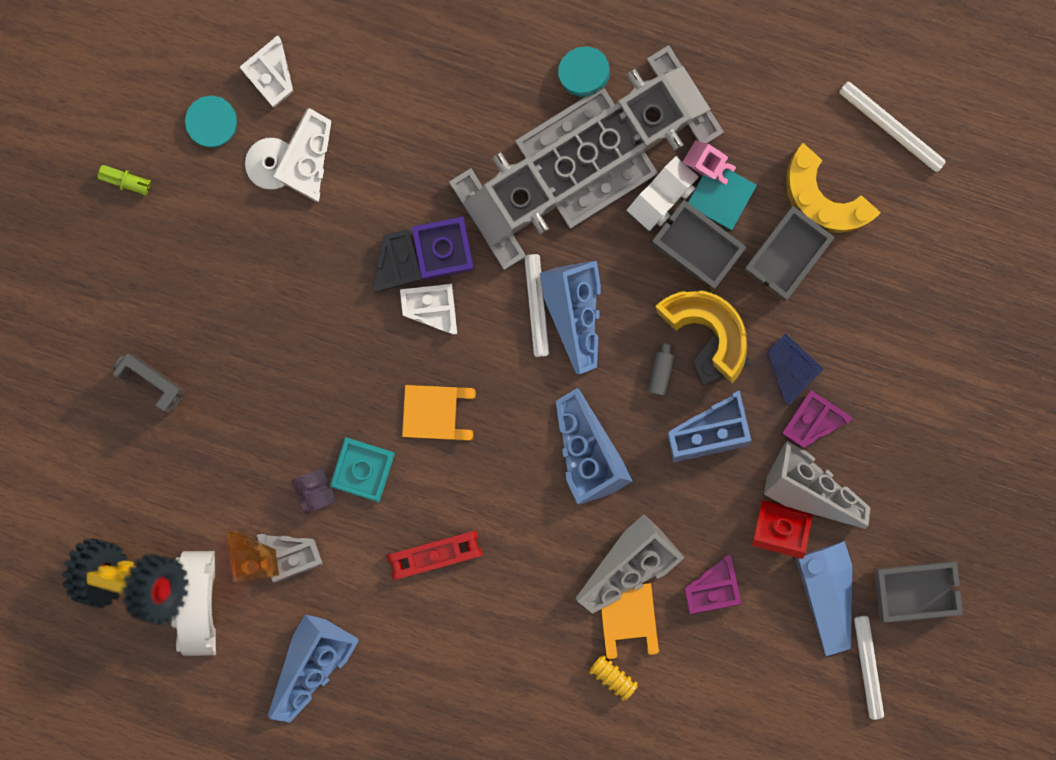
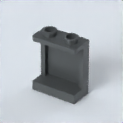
[113,354,187,413]

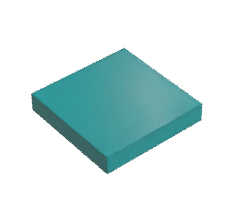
[688,169,757,231]
[330,437,395,502]

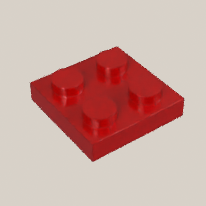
[752,500,813,559]

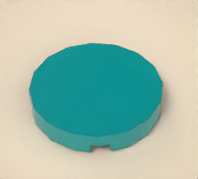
[558,46,610,97]
[185,96,237,148]

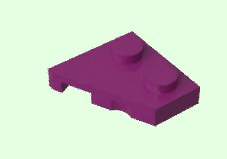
[781,390,853,448]

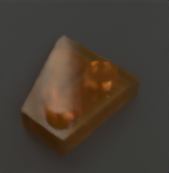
[226,531,279,583]

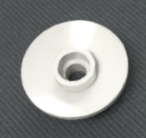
[245,138,288,190]

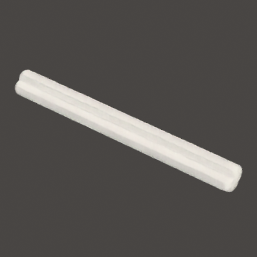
[839,82,946,172]

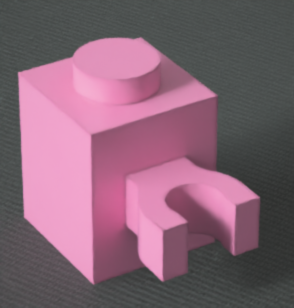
[682,140,736,184]

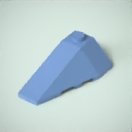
[795,541,852,656]

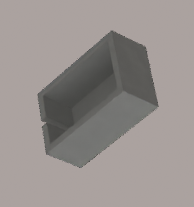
[650,200,746,291]
[743,206,835,302]
[873,561,963,623]

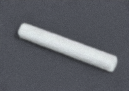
[525,254,549,357]
[854,616,884,720]

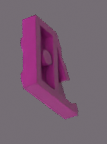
[684,555,741,615]

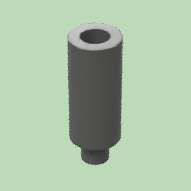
[647,343,675,396]

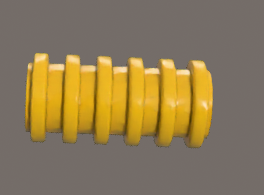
[589,655,638,701]

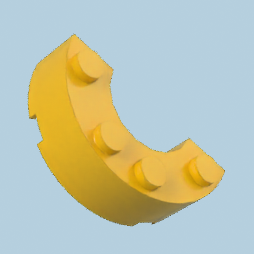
[786,143,880,233]
[655,291,747,383]

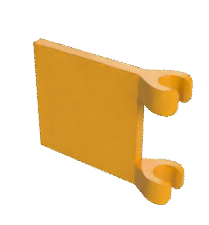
[402,385,476,440]
[601,583,659,659]

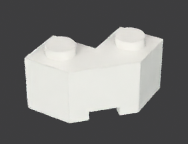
[627,156,698,231]

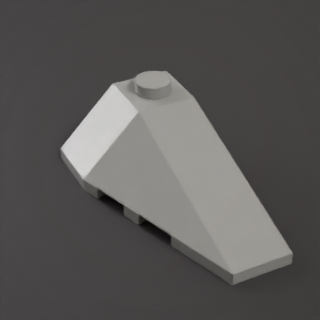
[764,441,870,529]
[576,514,684,614]

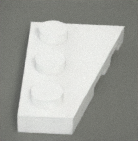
[272,108,331,202]

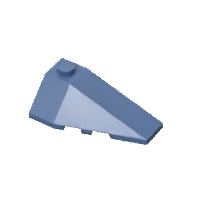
[540,261,601,374]
[556,388,633,504]
[268,615,359,722]

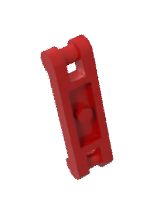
[386,530,483,580]

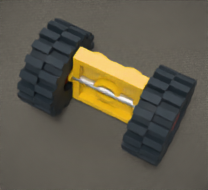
[62,538,189,625]

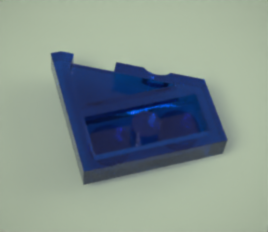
[767,333,823,405]

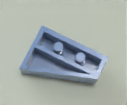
[667,391,751,463]

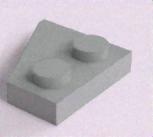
[257,534,323,583]

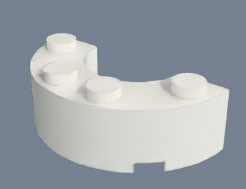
[172,551,216,656]

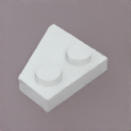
[240,35,294,108]
[400,284,457,335]

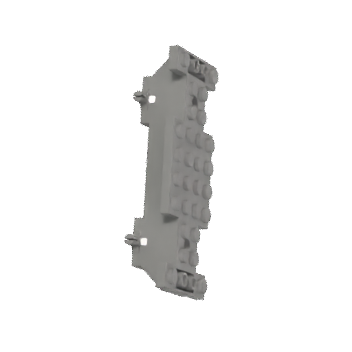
[449,45,724,270]

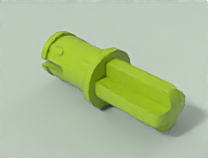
[97,165,151,196]

